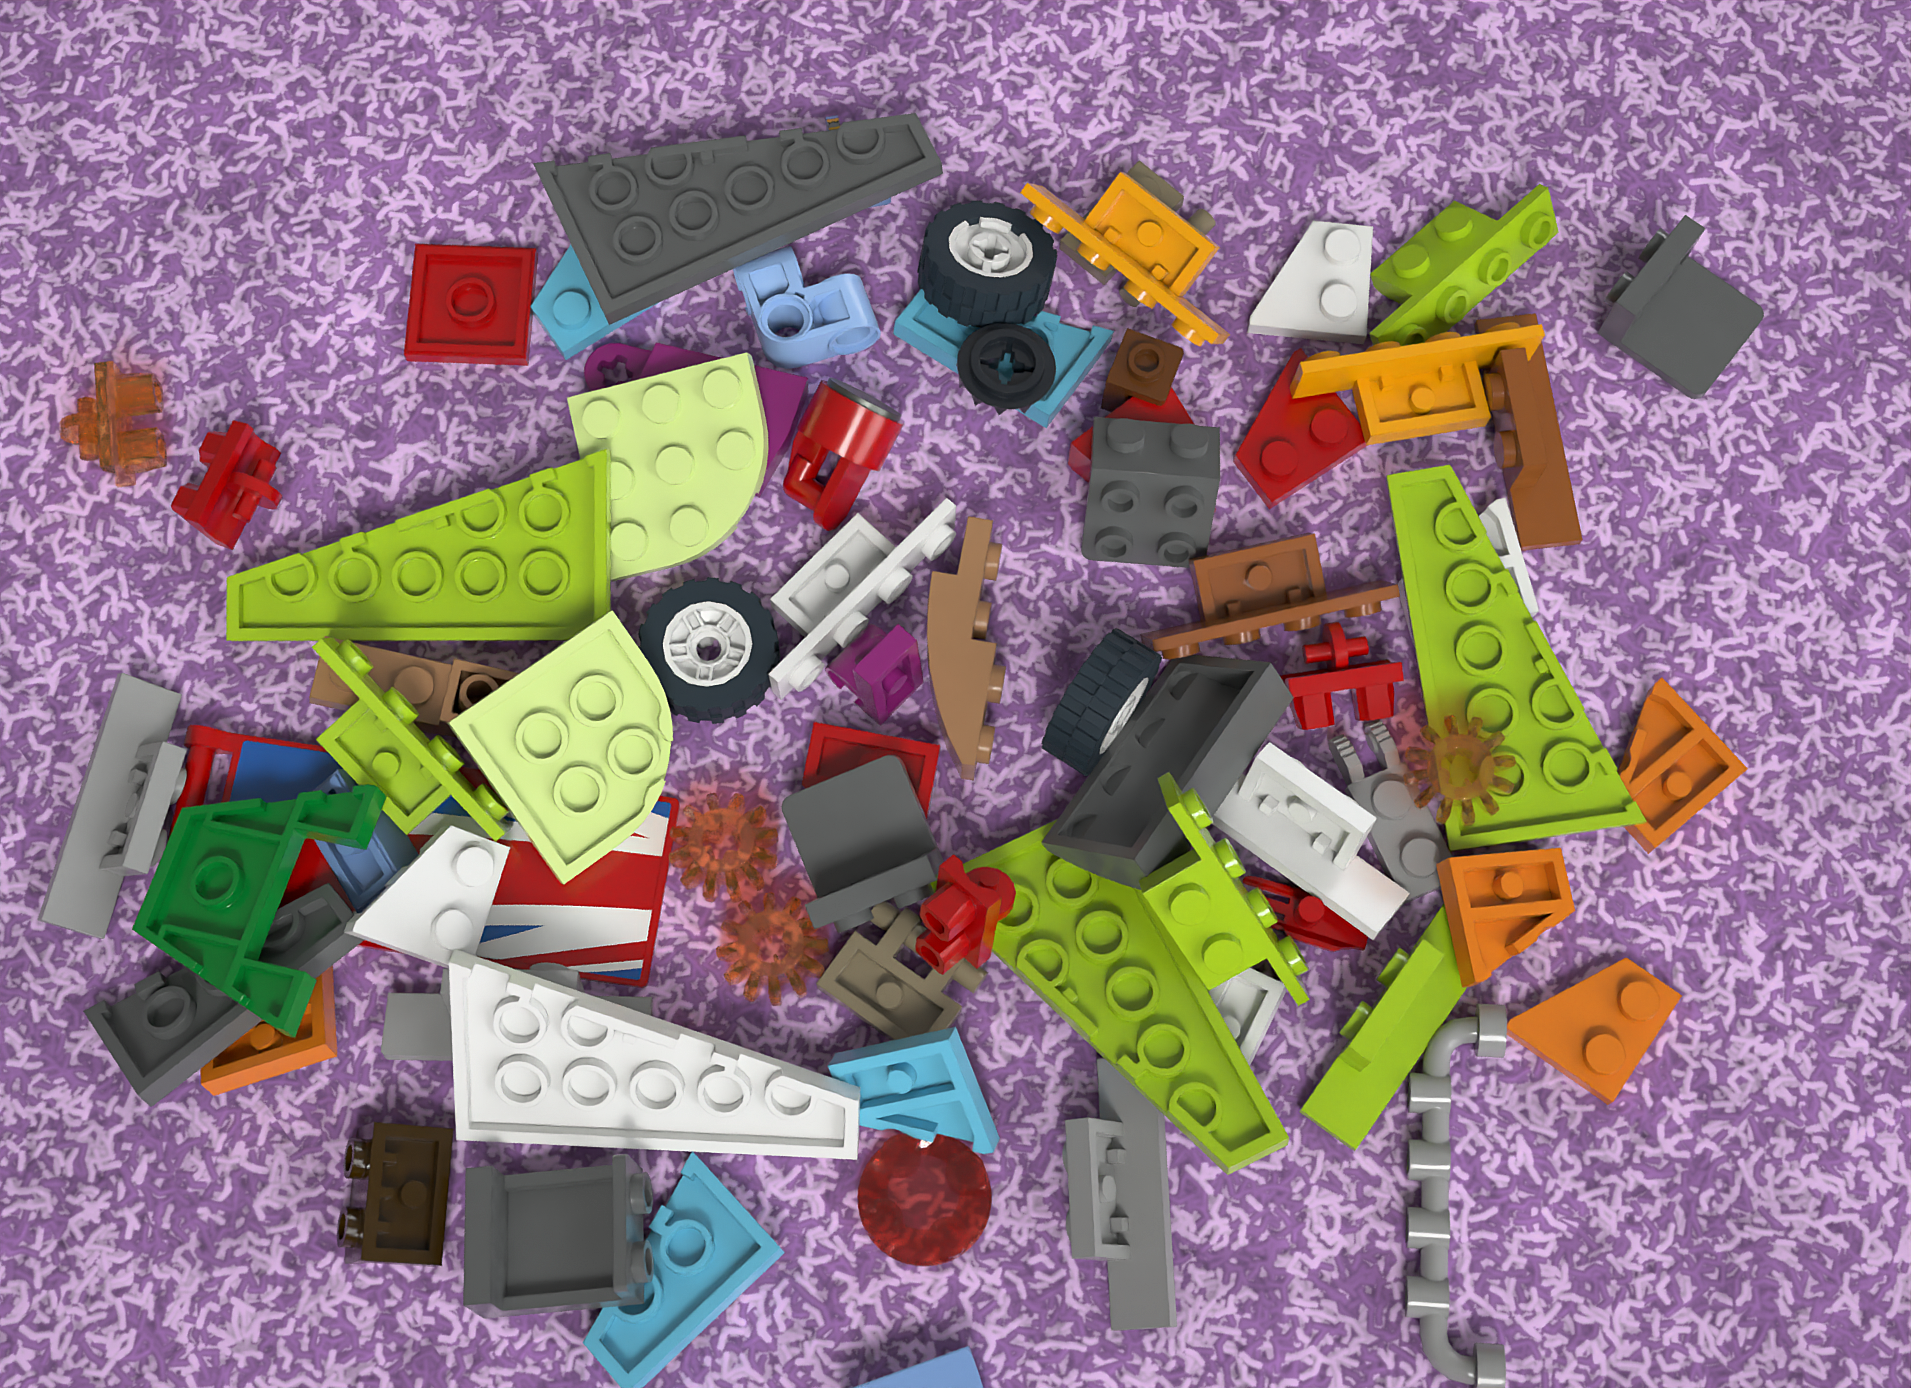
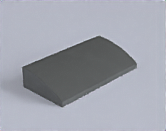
[1041,655,1294,890]

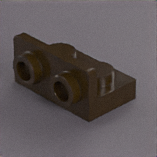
[337,1122,454,1267]

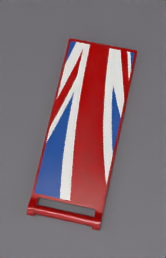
[167,725,680,988]

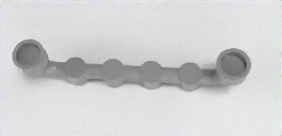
[1405,1004,1507,1388]

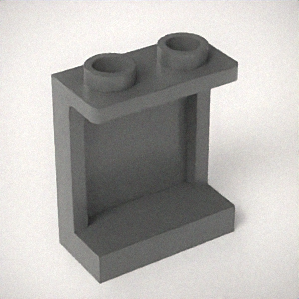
[463,1154,654,1319]

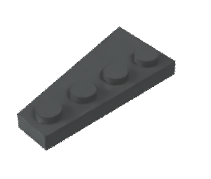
[83,883,364,1107]

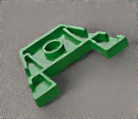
[132,784,387,1038]

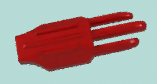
[1242,876,1368,952]

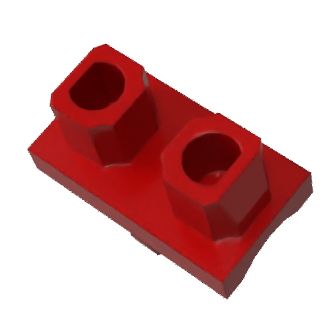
[171,420,283,550]
[1279,622,1404,730]
[915,854,1016,975]

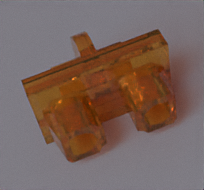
[59,361,167,488]

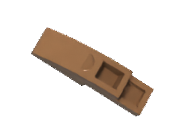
[927,516,1006,781]
[309,636,519,738]

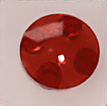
[857,1134,992,1267]

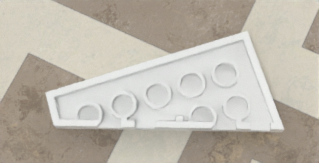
[449,949,860,1160]

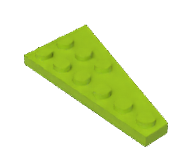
[226,449,611,642]
[1386,465,1647,852]
[931,819,1289,1175]

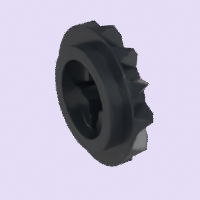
[956,323,1056,415]

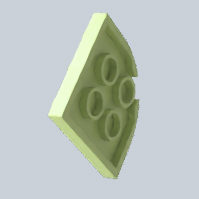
[567,352,769,582]
[447,610,673,884]

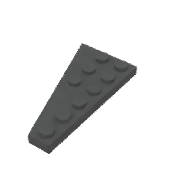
[533,113,943,325]

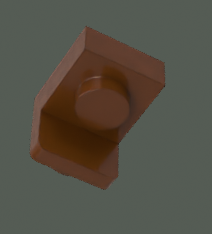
[1100,328,1184,412]

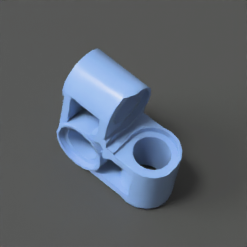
[733,246,881,369]

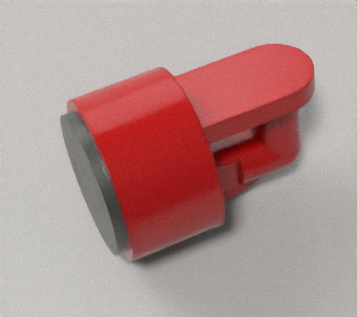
[783,377,904,531]

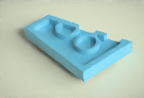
[893,289,1114,428]
[583,1151,785,1388]

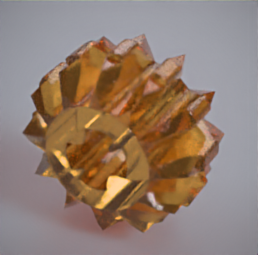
[1403,715,1516,827]
[669,792,779,903]
[716,892,829,1006]

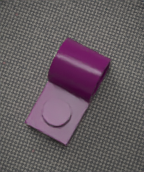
[825,624,924,726]

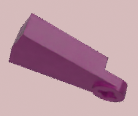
[584,342,809,498]

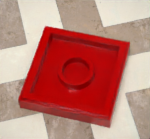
[404,244,538,366]

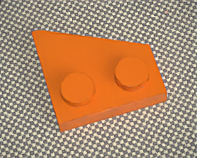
[1617,677,1748,854]
[1436,848,1575,988]
[1507,957,1682,1105]
[200,965,337,1096]

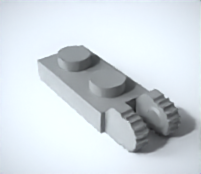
[1328,719,1453,905]

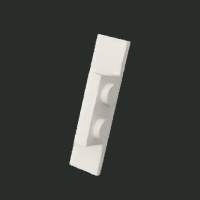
[769,498,956,700]
[1212,742,1410,940]

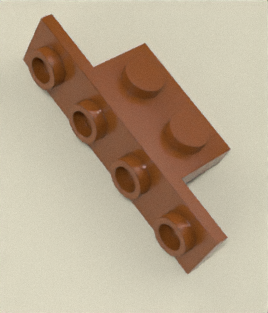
[1474,313,1583,551]
[1140,532,1400,659]

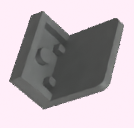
[1597,214,1764,399]
[1081,417,1220,568]
[781,755,944,933]

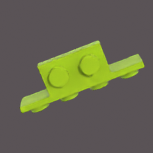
[1369,184,1559,346]
[312,637,512,842]
[1139,772,1310,1006]
[1299,903,1467,1151]

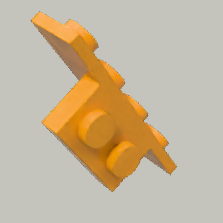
[1020,172,1230,347]
[1290,322,1545,446]

